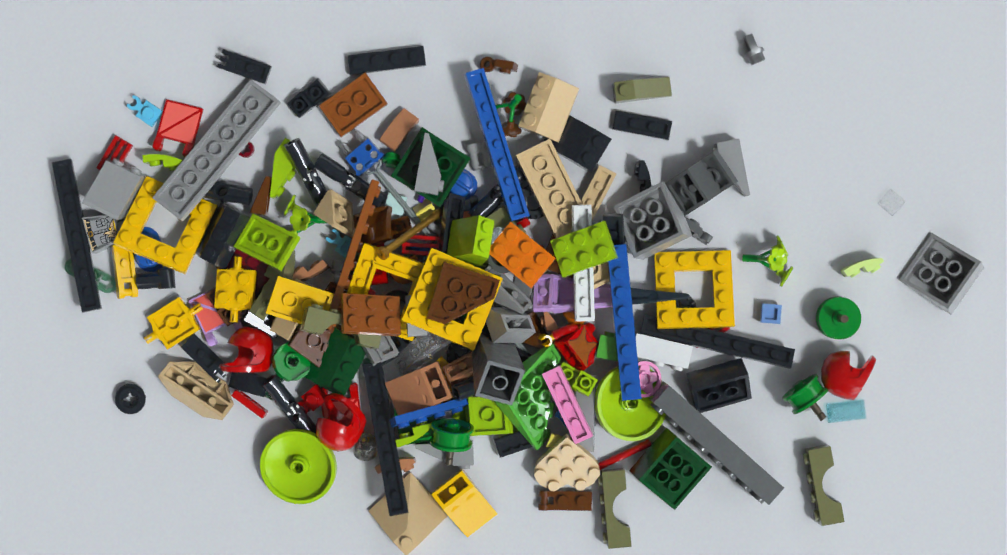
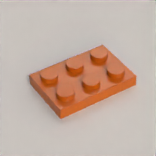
[489,222,556,289]

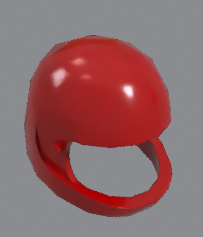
[219,326,274,372]
[821,351,876,400]
[316,393,366,452]

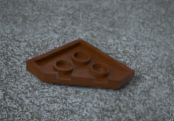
[426,262,500,325]

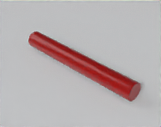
[598,439,652,470]

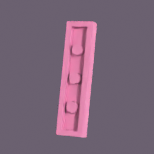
[542,365,593,444]

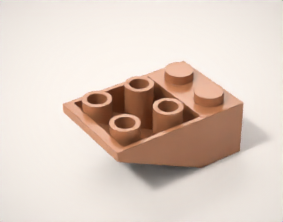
[385,361,453,415]

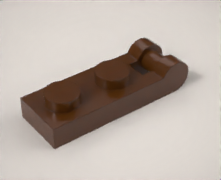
[538,490,592,511]

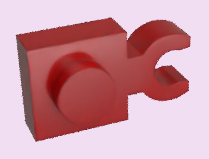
[298,384,326,413]

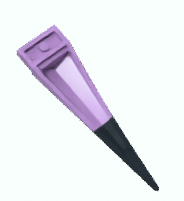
[533,274,690,313]

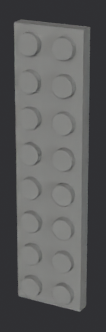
[152,79,281,222]

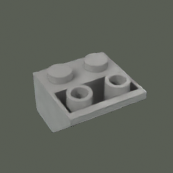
[486,307,536,343]

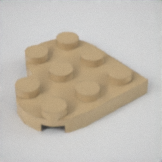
[534,433,600,491]

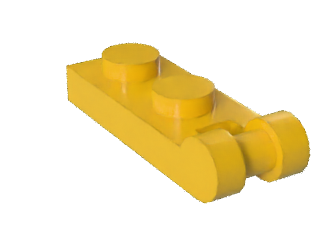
[111,245,138,299]

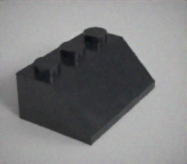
[196,202,250,269]
[686,358,752,413]

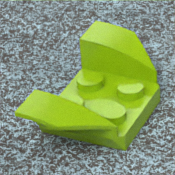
[451,397,519,436]

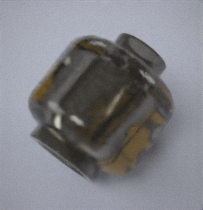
[353,432,378,461]

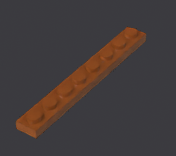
[327,179,381,330]

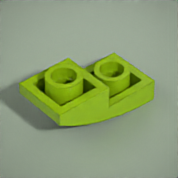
[142,154,183,171]
[561,362,598,397]
[395,421,432,448]

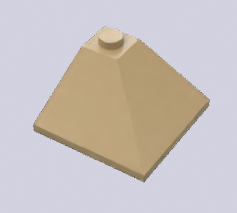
[369,472,448,555]

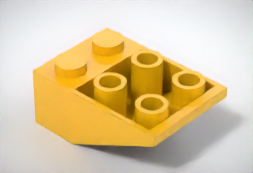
[431,469,498,537]

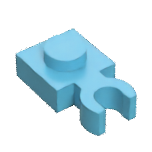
[126,95,163,127]
[326,229,357,258]

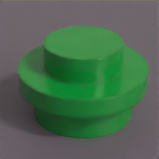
[382,152,401,168]

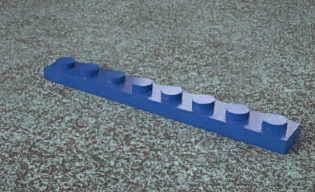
[464,68,530,222]
[608,244,642,401]

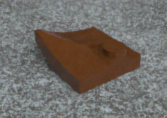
[353,206,392,252]

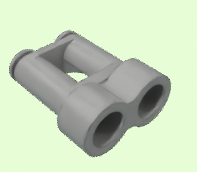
[466,141,492,171]

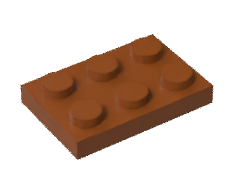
[319,72,388,138]
[341,293,401,336]

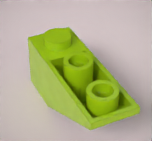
[270,137,296,199]

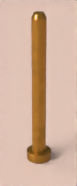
[376,209,443,260]

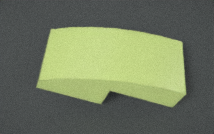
[840,258,884,278]

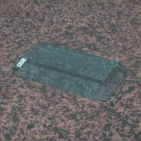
[826,400,867,423]

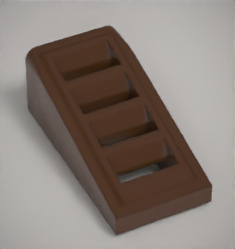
[250,176,272,215]

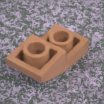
[380,108,419,152]
[292,259,330,281]
[540,312,558,349]
[374,457,416,474]

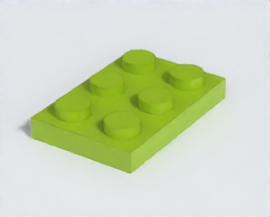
[233,214,301,271]
[550,221,618,278]

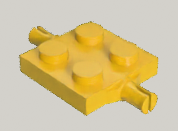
[214,256,257,323]
[144,297,203,350]

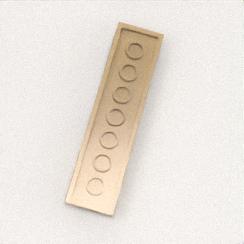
[515,139,610,289]

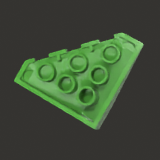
[495,343,561,450]

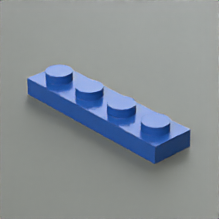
[389,399,468,429]

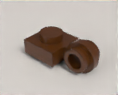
[480,57,518,75]

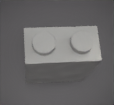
[82,158,146,220]

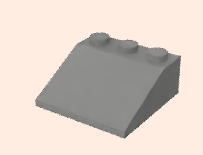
[614,181,692,260]
[900,233,984,315]

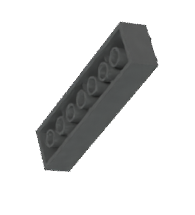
[648,381,784,505]

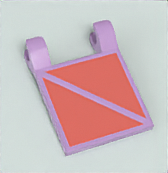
[189,291,244,347]

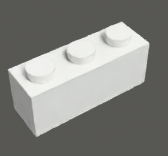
[635,333,693,371]

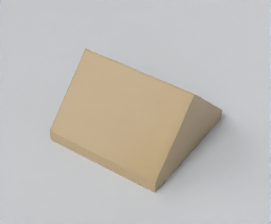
[313,189,354,238]

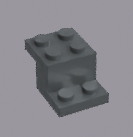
[665,149,738,216]

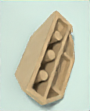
[158,361,234,420]

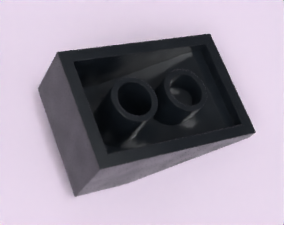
[543,115,612,173]

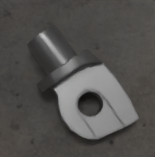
[744,33,765,65]
[329,260,344,285]

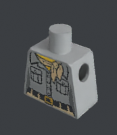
[82,215,124,254]

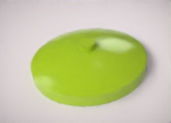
[595,365,666,441]
[260,429,337,504]

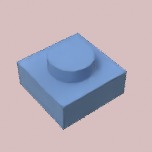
[760,304,782,324]

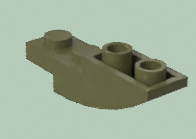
[249,250,295,321]

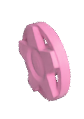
[638,361,661,397]

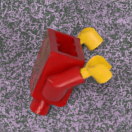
[539,322,598,371]

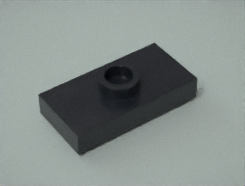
[494,431,533,458]

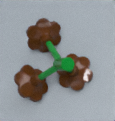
[495,92,527,137]

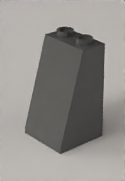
[472,334,525,405]

